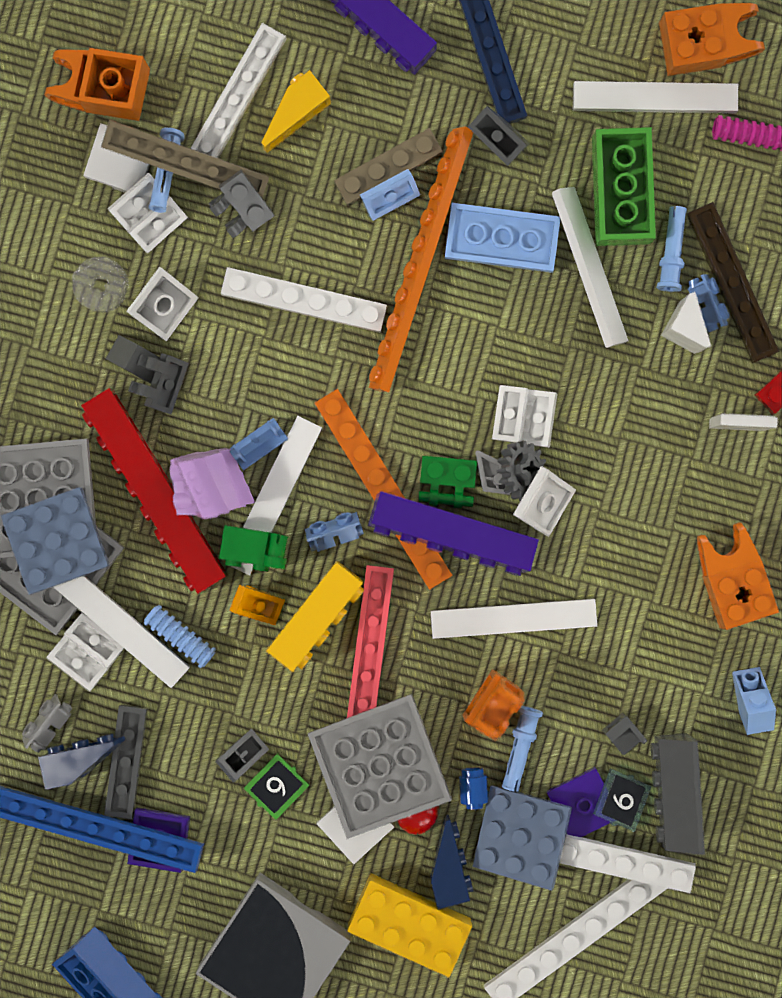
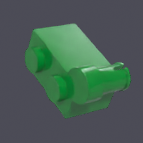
[219,525,289,572]

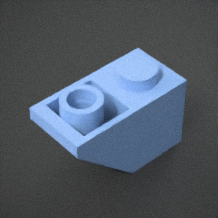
[733,667,776,735]

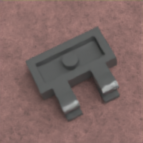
[208,170,275,238]
[128,353,188,415]

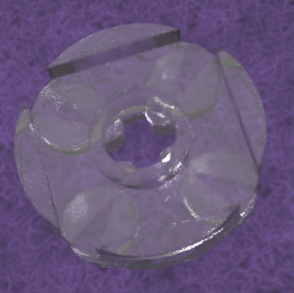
[72,257,129,313]

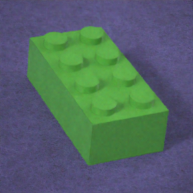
[592,127,656,246]

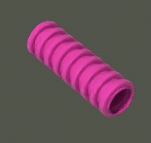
[712,115,782,151]

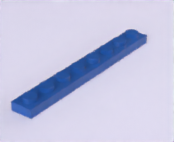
[0,786,204,873]

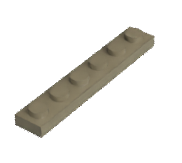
[101,119,269,197]

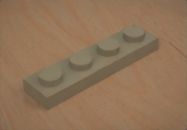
[334,128,443,207]

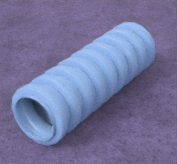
[144,605,216,668]

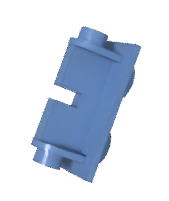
[687,274,729,333]
[229,418,288,470]
[305,512,364,552]

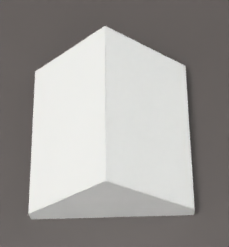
[126,267,199,341]
[661,292,711,354]

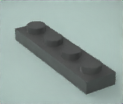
[104,705,148,819]

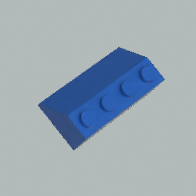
[52,927,162,998]

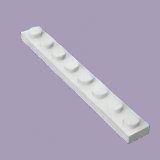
[484,879,668,998]

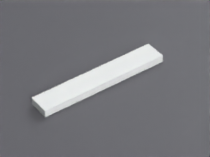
[191,23,286,158]
[573,81,738,113]
[552,187,628,348]
[231,416,322,576]
[54,575,190,688]
[431,599,597,639]

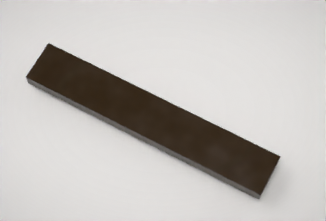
[686,202,780,364]

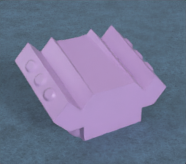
[170,448,255,519]

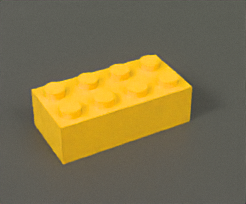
[266,561,364,672]
[347,873,472,978]

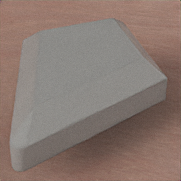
[475,450,511,495]

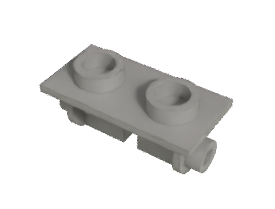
[22,694,73,753]

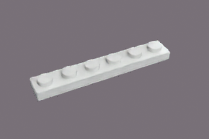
[221,267,387,333]
[560,834,696,893]

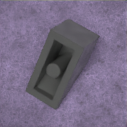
[468,106,530,166]

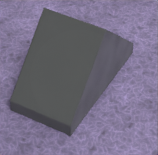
[106,335,160,384]
[215,728,269,783]

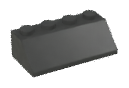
[650,733,705,855]

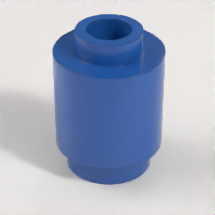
[459,767,488,809]

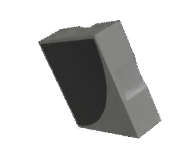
[195,873,351,998]

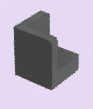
[602,713,648,755]

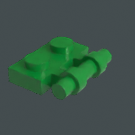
[418,456,477,509]

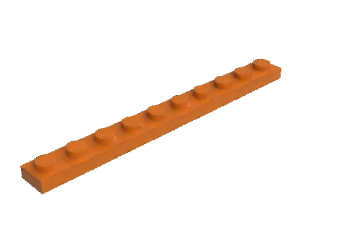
[368,126,473,392]

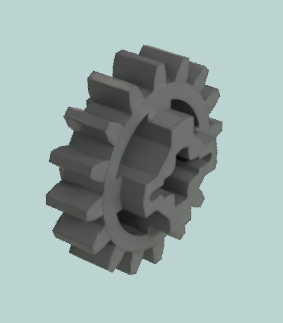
[497,441,546,502]

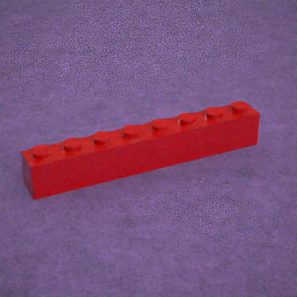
[81,388,229,594]

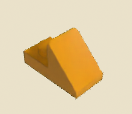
[229,584,285,625]

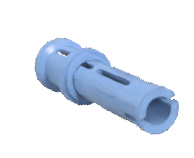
[149,128,185,213]
[657,206,687,292]
[502,706,543,792]

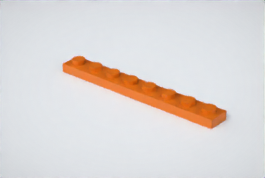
[315,389,453,590]

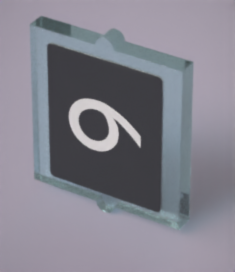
[593,769,651,832]

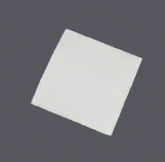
[83,123,150,193]
[108,173,188,253]
[492,385,557,448]
[46,613,124,692]

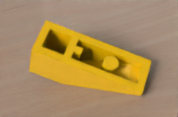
[261,70,331,153]

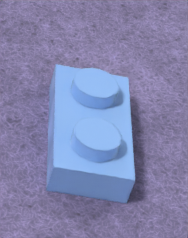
[360,169,420,221]

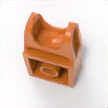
[659,3,765,76]
[45,48,150,121]
[697,522,779,630]
[462,669,525,741]

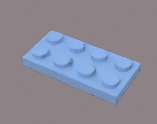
[444,203,560,273]

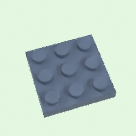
[1,487,110,595]
[472,785,572,890]

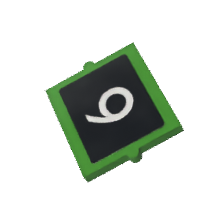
[244,753,310,820]

